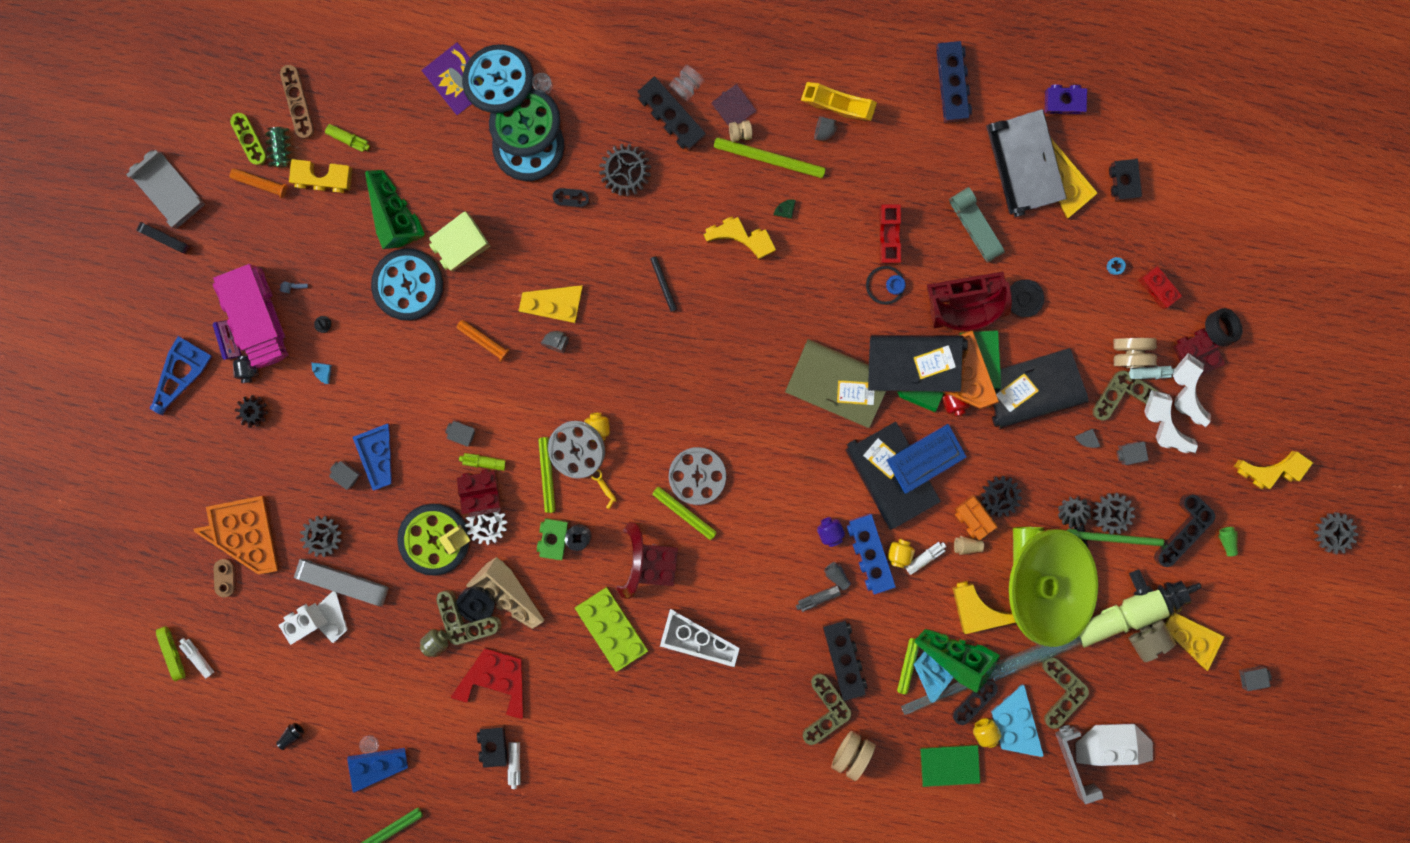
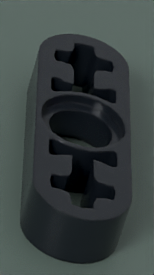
[136,222,191,255]
[952,679,998,725]

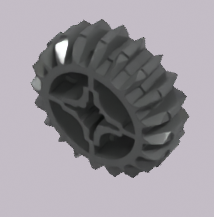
[599,144,651,196]

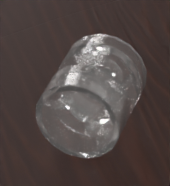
[669,65,705,102]

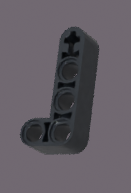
[1154,494,1215,567]

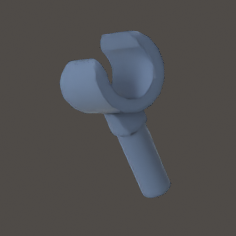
[280,282,308,294]

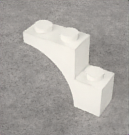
[1173,353,1211,427]
[1144,390,1198,453]

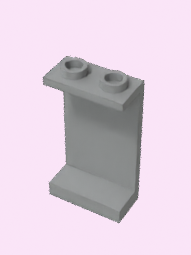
[126,150,205,229]
[1055,725,1104,805]

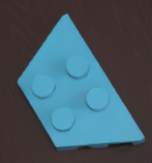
[991,684,1043,757]

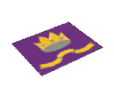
[421,42,484,115]

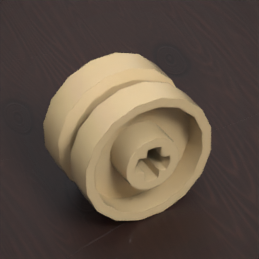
[1113,338,1157,368]
[831,731,876,781]

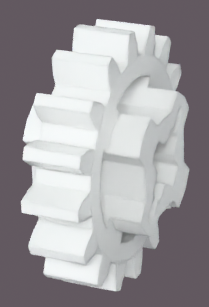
[465,512,508,545]

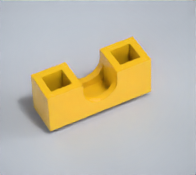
[289,159,352,193]

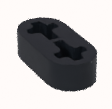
[553,188,589,208]

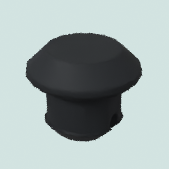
[314,316,331,333]

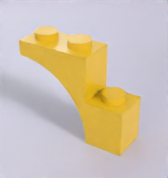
[801,82,877,121]
[703,216,776,260]
[1234,451,1313,490]

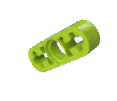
[230,113,267,166]
[156,626,185,681]

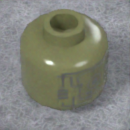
[420,629,449,658]

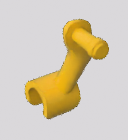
[591,469,616,509]

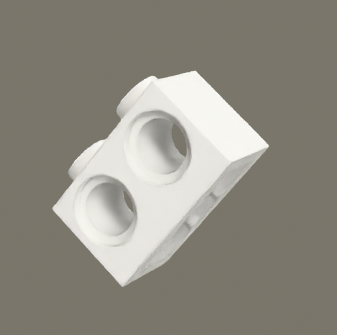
[279,603,327,645]

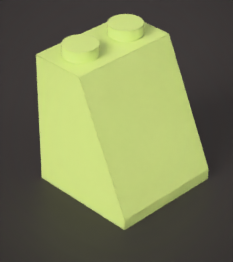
[429,211,491,272]

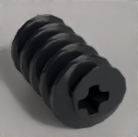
[565,524,592,551]

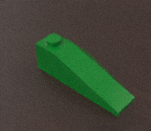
[365,170,425,249]
[915,629,1000,693]

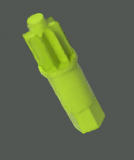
[325,124,370,152]
[459,453,506,471]

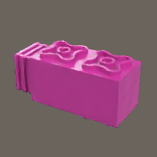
[213,264,289,368]

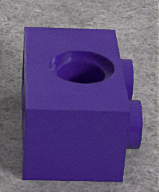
[1045,85,1087,115]

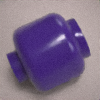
[817,517,845,547]

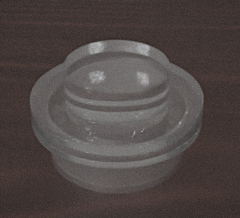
[359,735,379,754]

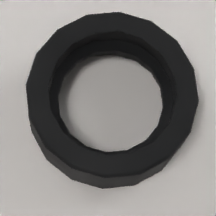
[1205,308,1243,347]

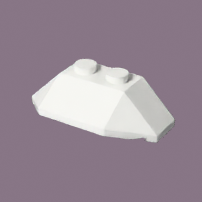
[1075,724,1153,766]

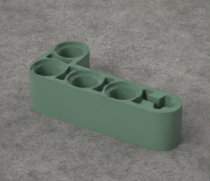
[949,187,1005,263]

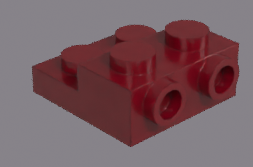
[1173,328,1225,376]
[457,469,501,518]

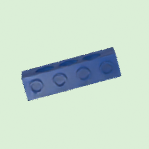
[847,513,896,594]

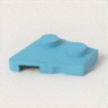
[914,651,954,703]

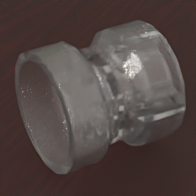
[532,73,553,94]

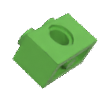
[537,518,569,560]

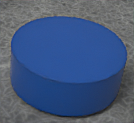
[886,275,906,295]

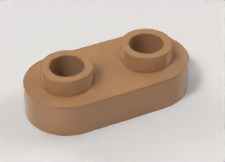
[214,559,235,597]

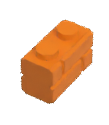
[954,495,998,540]

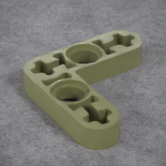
[1092,371,1159,420]
[436,590,501,645]
[1042,656,1089,729]
[802,673,851,745]

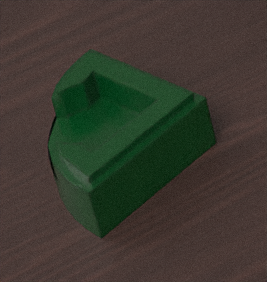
[773,199,796,219]

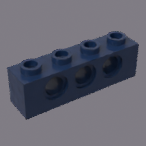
[936,41,972,123]

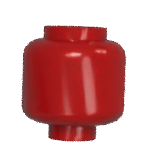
[943,394,970,417]

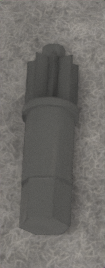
[795,585,841,612]

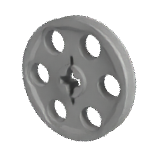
[548,421,605,478]
[669,447,726,505]

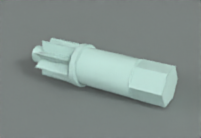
[1129,366,1174,379]

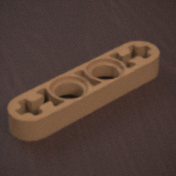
[280,65,314,139]

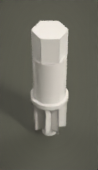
[905,542,946,575]
[179,638,214,679]
[508,742,521,789]

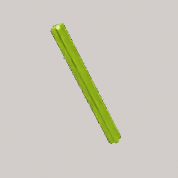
[714,138,825,178]

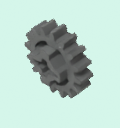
[1092,493,1135,534]
[1314,512,1358,554]
[300,516,343,557]

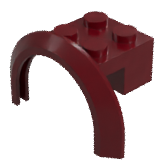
[616,521,678,599]

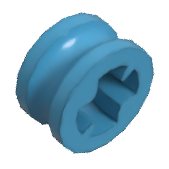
[1107,257,1126,275]

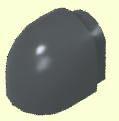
[814,116,838,141]
[541,331,569,354]

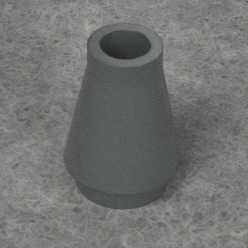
[824,562,851,590]

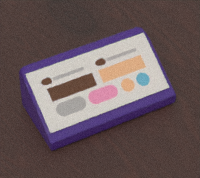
[213,320,241,360]

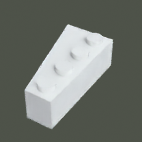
[660,609,739,667]

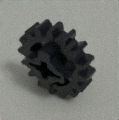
[980,475,1023,517]

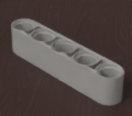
[294,559,389,606]

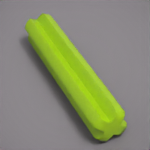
[897,638,919,694]

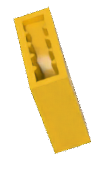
[952,581,1016,634]

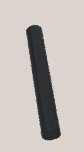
[650,256,677,312]

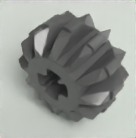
[1058,496,1091,529]

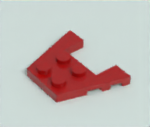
[451,647,524,719]

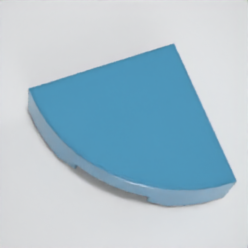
[312,363,332,384]

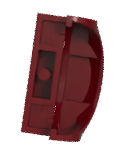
[927,271,1012,331]

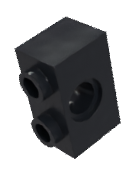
[1109,159,1142,201]
[477,724,508,768]

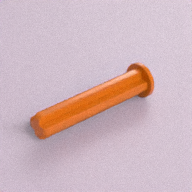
[229,168,287,199]
[456,320,510,362]

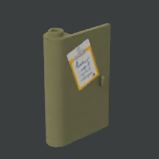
[785,339,886,428]

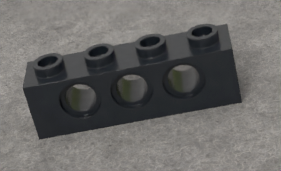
[637,76,706,151]
[822,619,868,701]

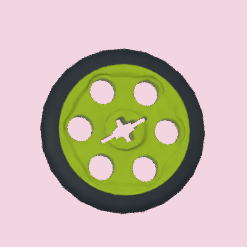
[397,503,470,576]

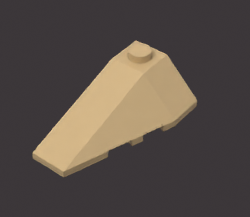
[466,557,544,629]

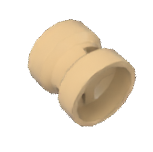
[729,120,752,142]

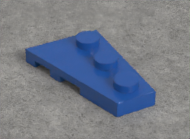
[352,423,392,491]
[347,748,408,793]

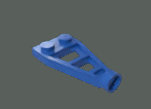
[149,336,213,416]

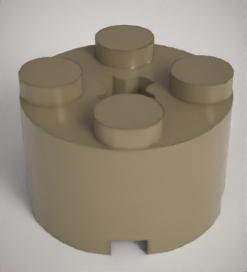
[1128,619,1176,662]

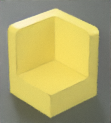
[439,525,470,555]

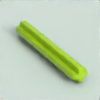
[538,437,555,513]
[653,487,716,540]

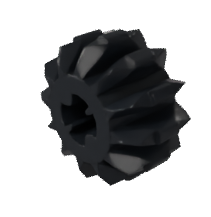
[235,395,269,428]

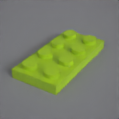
[575,587,648,672]

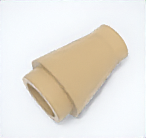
[954,536,984,555]

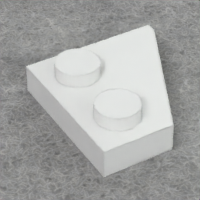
[317,591,348,643]

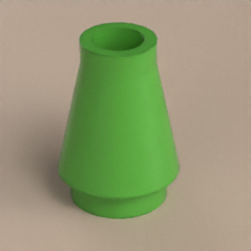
[1218,527,1238,556]

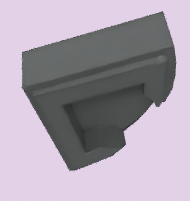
[1074,429,1100,448]

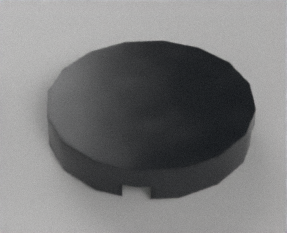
[1010,279,1044,317]
[457,586,495,622]

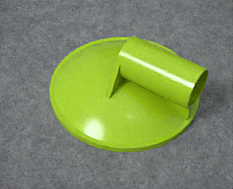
[1009,527,1098,647]

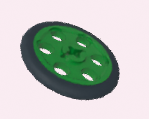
[489,88,561,157]

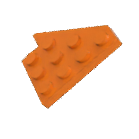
[943,331,999,409]
[194,495,278,575]

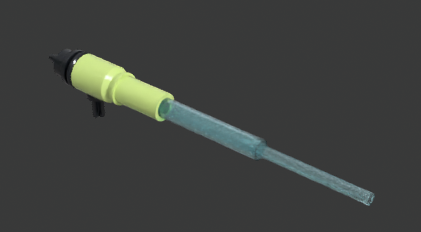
[901,569,1202,715]

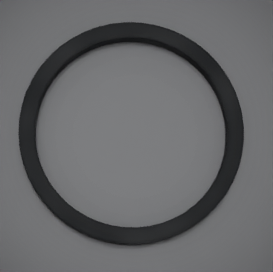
[866,266,904,304]

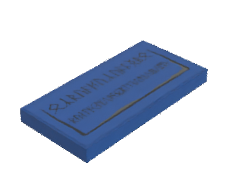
[886,424,966,493]

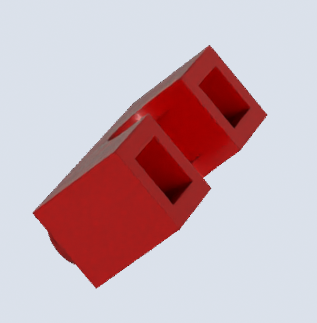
[879,204,901,264]

